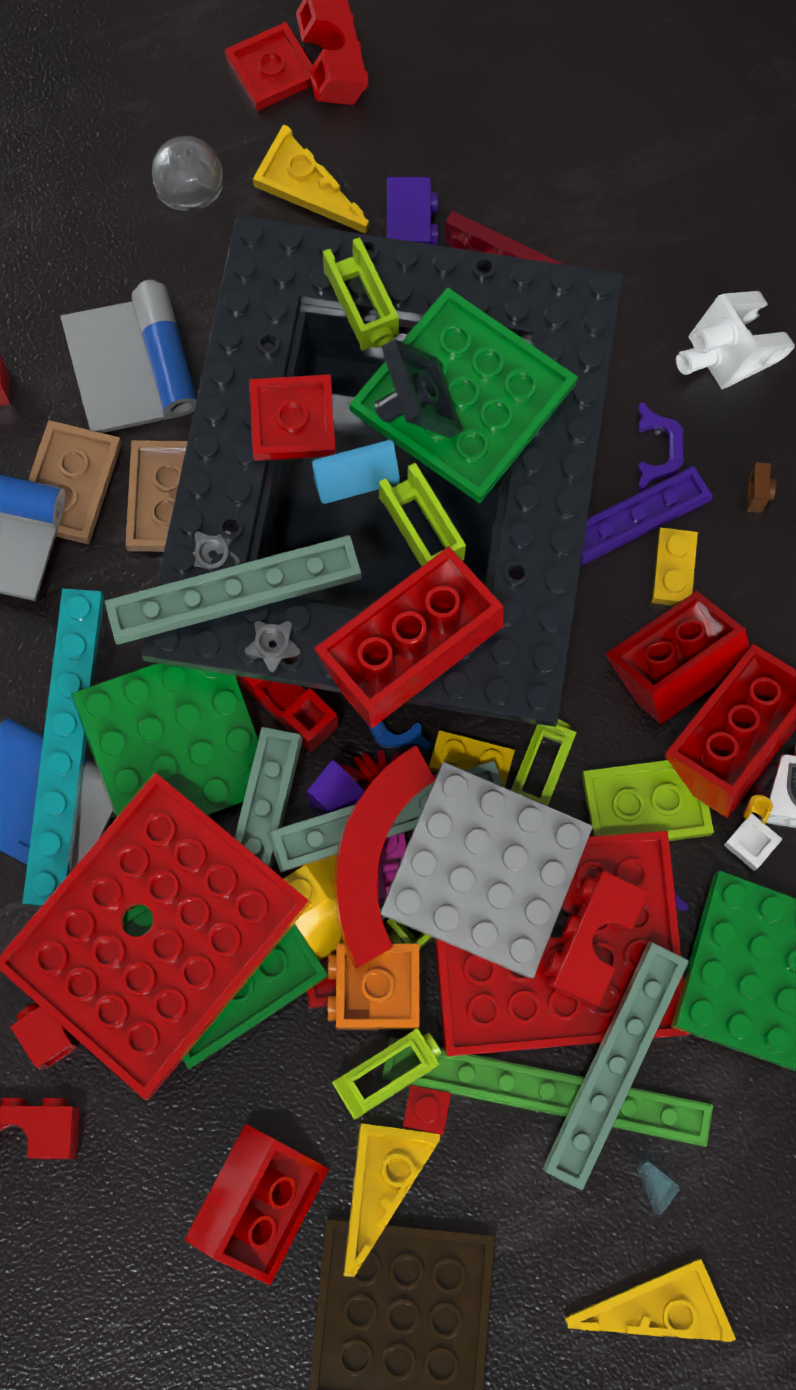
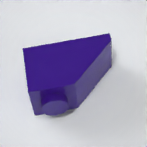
[307,760,364,816]

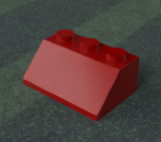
[606,591,749,724]
[184,1124,329,1285]

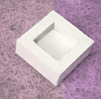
[724,813,782,871]

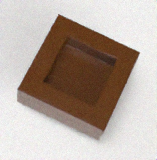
[747,462,776,513]

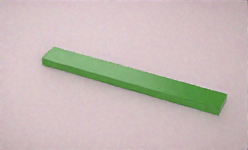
[382,1037,713,1147]

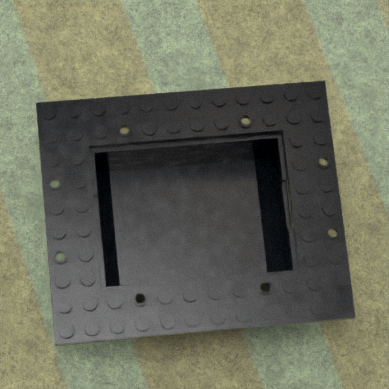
[141,215,623,727]

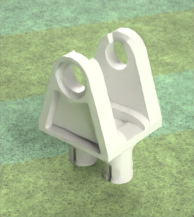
[676,291,795,389]

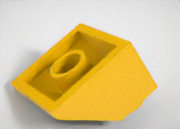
[284,855,380,962]

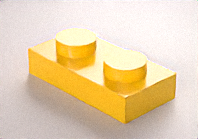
[651,527,698,606]
[429,730,515,788]

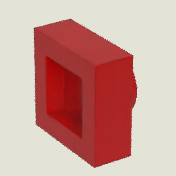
[403,1085,451,1135]

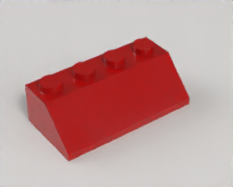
[314,546,504,728]
[665,644,796,818]

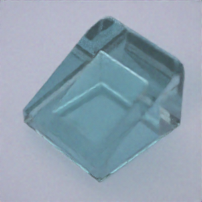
[637,1162,680,1214]

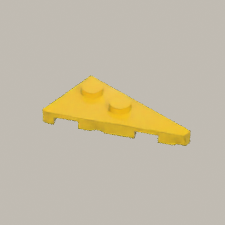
[253,125,370,234]
[343,1123,440,1277]
[564,1259,736,1342]

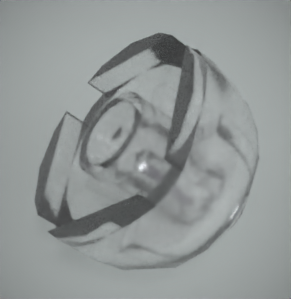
[152,136,223,211]

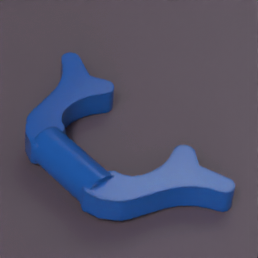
[367,721,431,752]

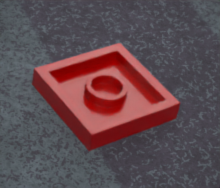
[224,22,313,111]
[249,374,336,461]

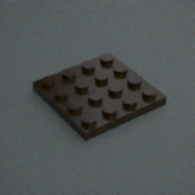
[309,1219,495,1390]

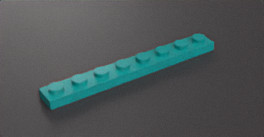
[22,588,104,906]

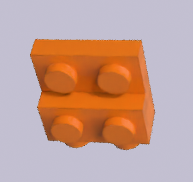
[328,944,419,1030]

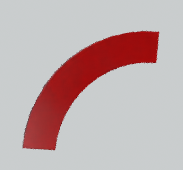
[333,745,435,969]

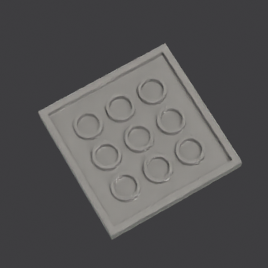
[380,762,593,979]

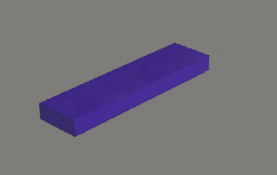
[580,466,713,566]

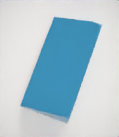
[312,440,399,504]

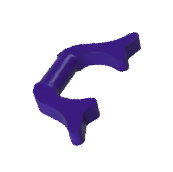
[638,403,684,492]

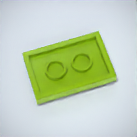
[582,760,714,841]

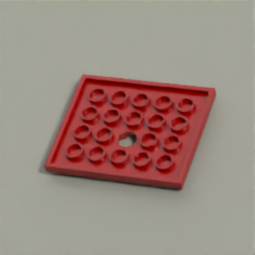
[0,772,312,1100]
[435,831,690,1057]

